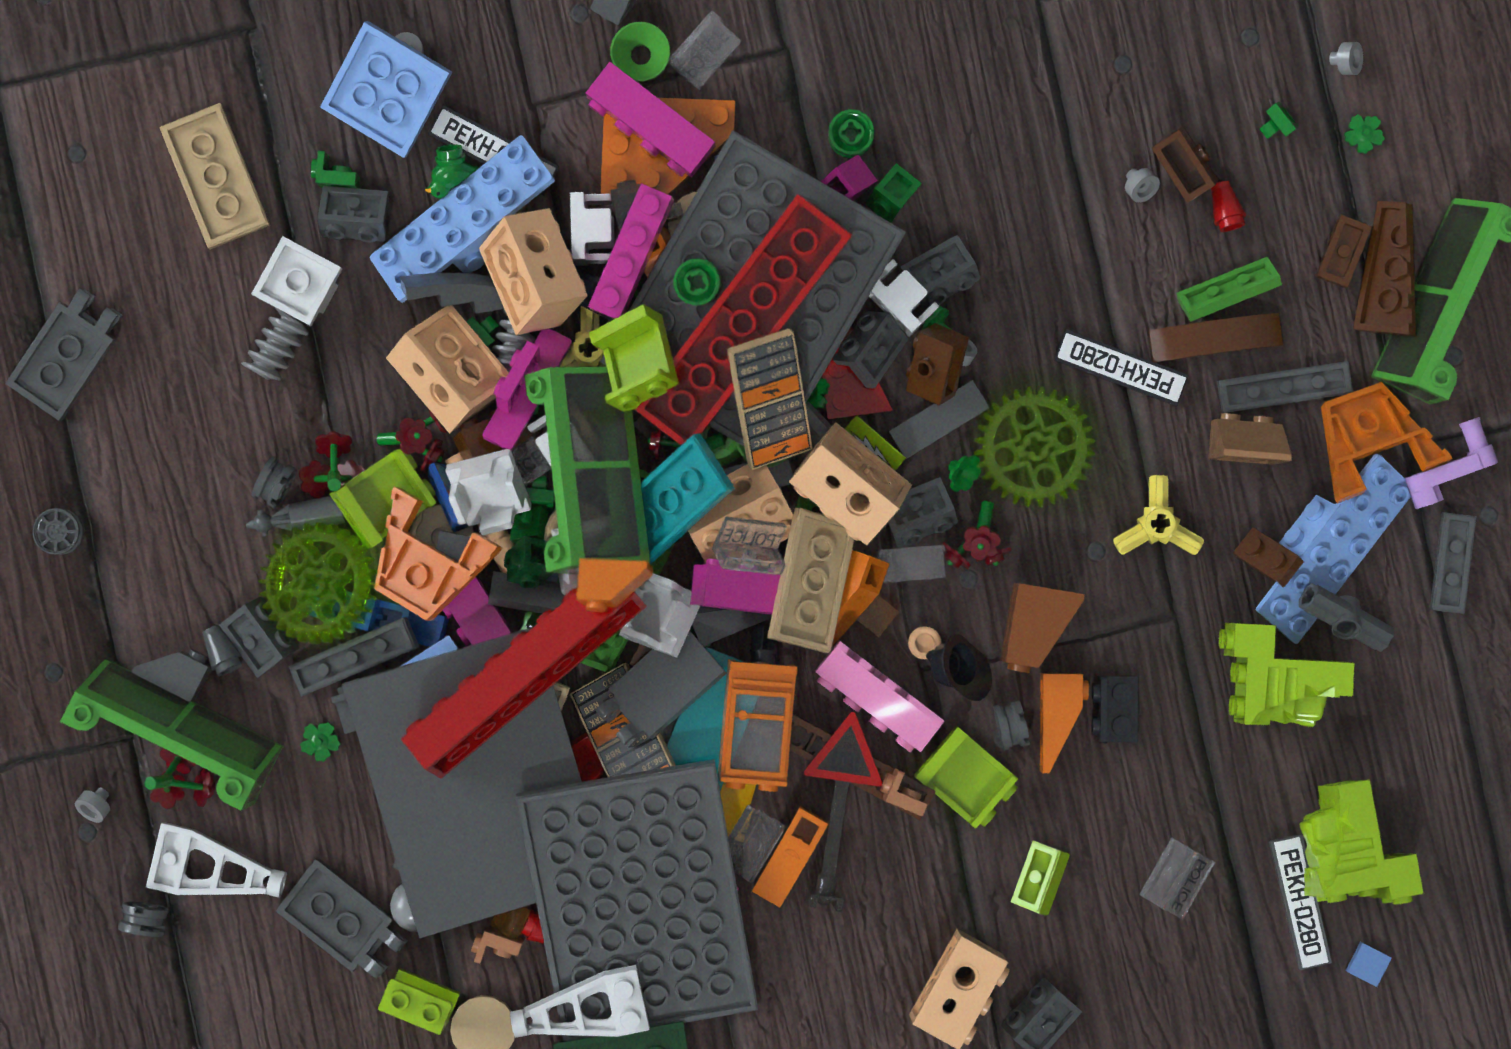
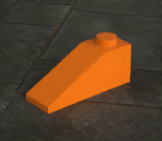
[1040,673,1089,773]

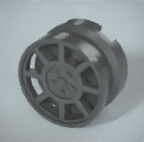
[251,456,297,509]
[32,508,85,555]
[993,700,1030,751]
[118,901,169,937]

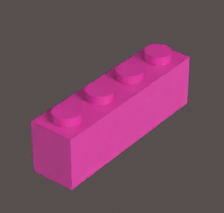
[586,62,716,178]
[588,183,674,319]
[690,559,782,615]
[443,575,513,646]

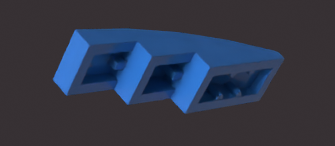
[309,583,450,647]

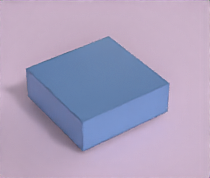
[1345,941,1392,987]

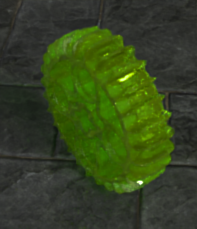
[974,386,1096,507]
[258,522,377,644]

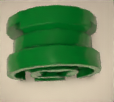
[828,109,874,158]
[673,258,722,306]

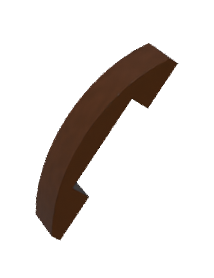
[1148,313,1283,363]

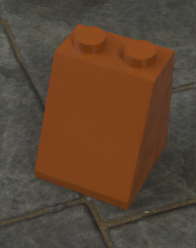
[1000,583,1085,673]

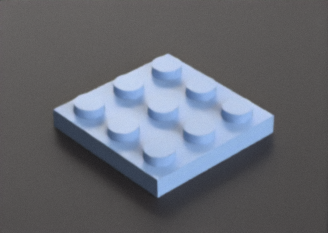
[320,21,452,158]

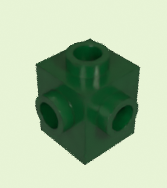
[504,536,554,589]

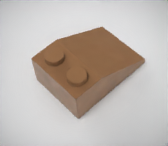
[1208,413,1292,465]

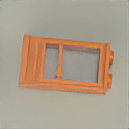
[718,659,797,792]

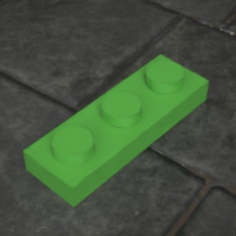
[1176,257,1282,322]

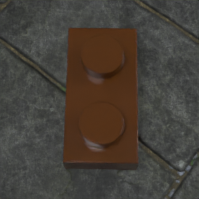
[1315,214,1372,289]
[1233,527,1304,588]

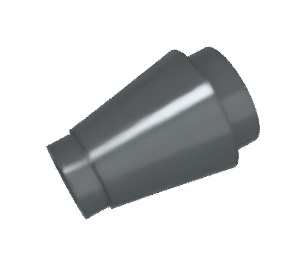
[202,625,242,676]

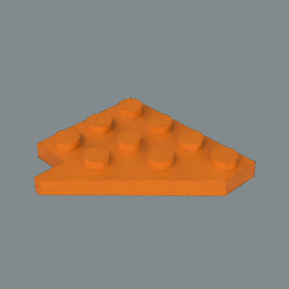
[601,98,735,201]

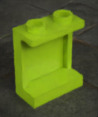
[589,304,679,412]
[329,449,437,549]
[914,726,1018,829]
[378,968,460,1035]

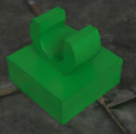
[1259,101,1300,139]
[466,316,499,349]
[526,475,555,514]
[510,506,549,544]

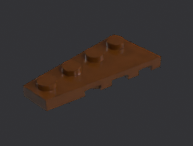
[1353,201,1416,337]

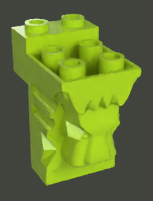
[1219,622,1354,727]
[1299,780,1424,905]

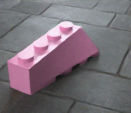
[815,640,944,753]

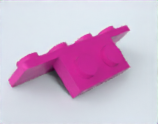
[483,329,572,451]

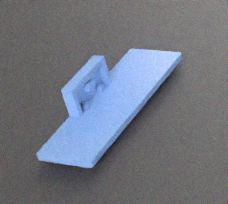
[370,135,555,303]
[1256,454,1411,644]

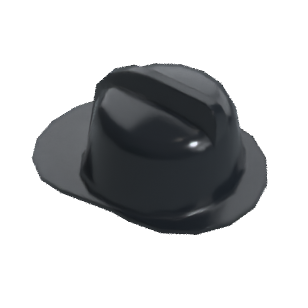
[926,634,992,701]

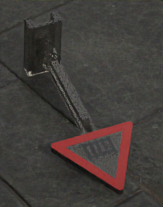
[803,712,882,912]

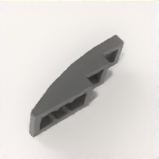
[400,273,504,314]

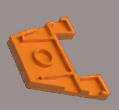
[1321,382,1452,503]
[374,486,502,621]

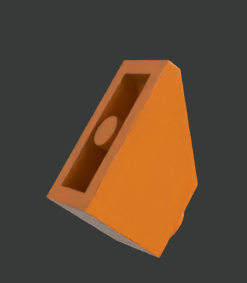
[576,558,653,612]

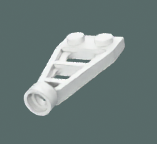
[146,822,287,898]
[510,965,650,1038]

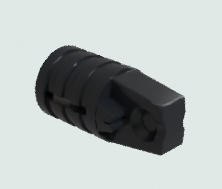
[750,624,780,665]

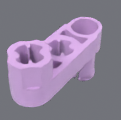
[1405,417,1498,509]

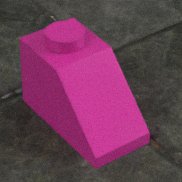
[820,155,878,201]

